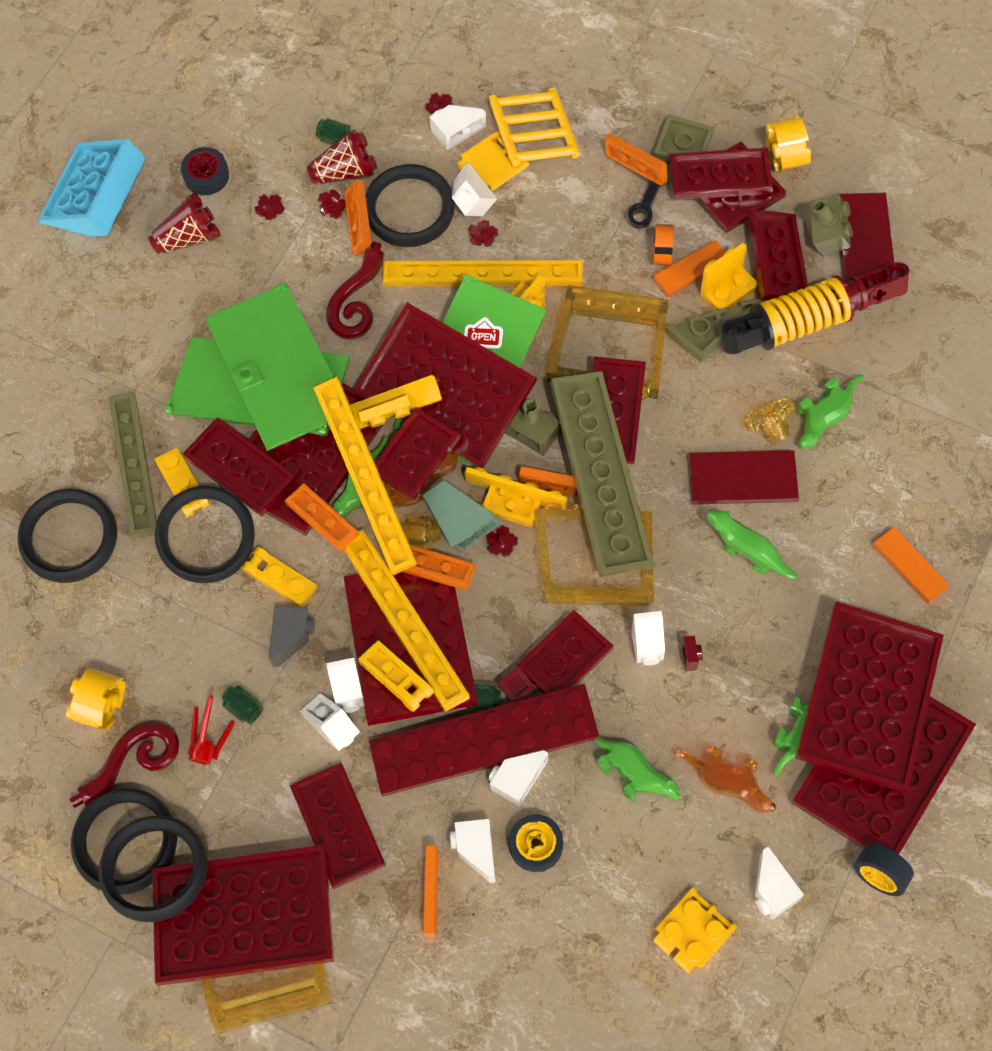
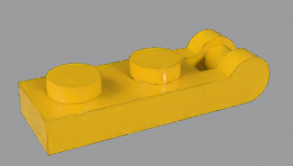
[154,447,210,518]
[241,546,318,607]
[358,640,434,712]

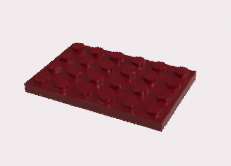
[353,302,538,469]
[218,383,387,536]
[343,569,478,726]
[795,601,944,793]
[791,696,976,854]
[152,845,335,986]

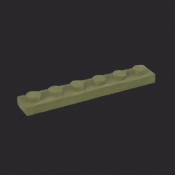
[108,392,157,540]

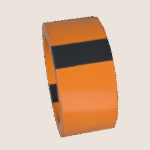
[653,224,674,265]

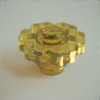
[743,397,796,443]

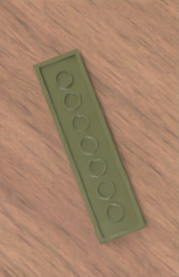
[550,371,654,577]

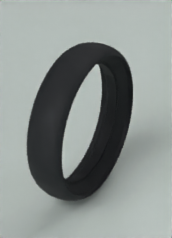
[365,164,455,247]
[155,486,255,584]
[18,489,117,583]
[71,788,177,894]
[99,815,208,922]

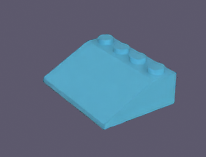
[38,139,146,237]

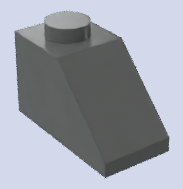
[269,606,315,667]

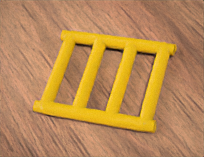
[489,88,580,166]

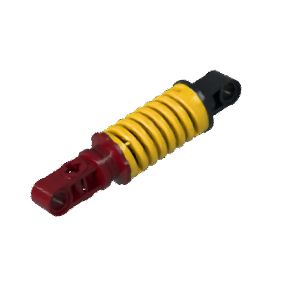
[722,262,909,354]

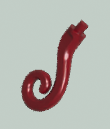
[326,242,384,340]
[69,722,179,808]

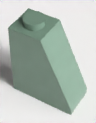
[423,480,504,551]

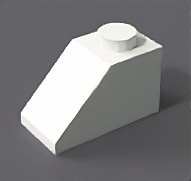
[430,105,486,150]
[452,163,497,216]
[631,611,665,665]
[326,658,364,713]
[300,693,360,751]
[488,750,548,808]
[450,819,495,883]
[755,847,804,920]

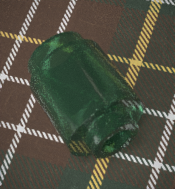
[316,118,351,145]
[467,683,501,711]
[221,685,264,725]

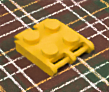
[457,131,529,191]
[653,886,738,974]

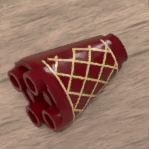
[307,129,378,184]
[148,192,221,254]

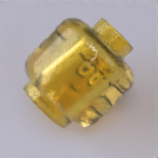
[401,515,440,550]

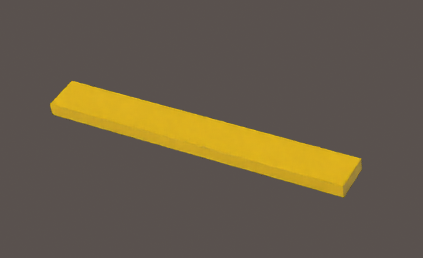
[383,260,583,287]
[313,376,418,575]
[344,529,470,712]

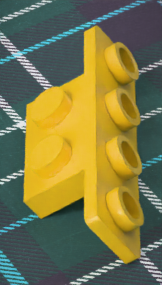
[350,375,442,429]
[465,467,567,528]

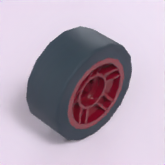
[181,147,229,195]

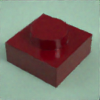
[682,636,703,671]
[496,666,536,703]

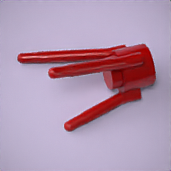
[188,695,235,765]

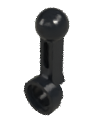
[628,174,668,228]

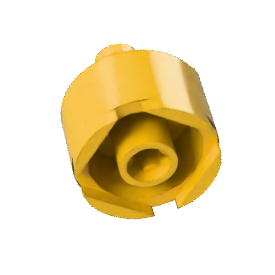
[766,116,811,172]
[66,668,126,731]

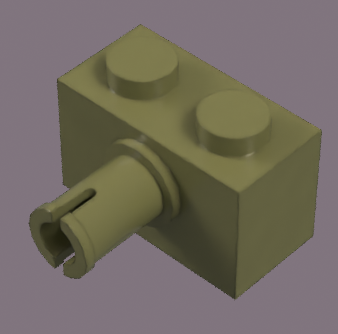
[809,193,853,256]
[505,399,561,456]

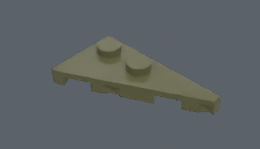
[665,298,762,362]

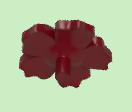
[425,93,453,114]
[318,189,346,220]
[254,194,285,220]
[468,219,498,247]
[486,526,518,557]

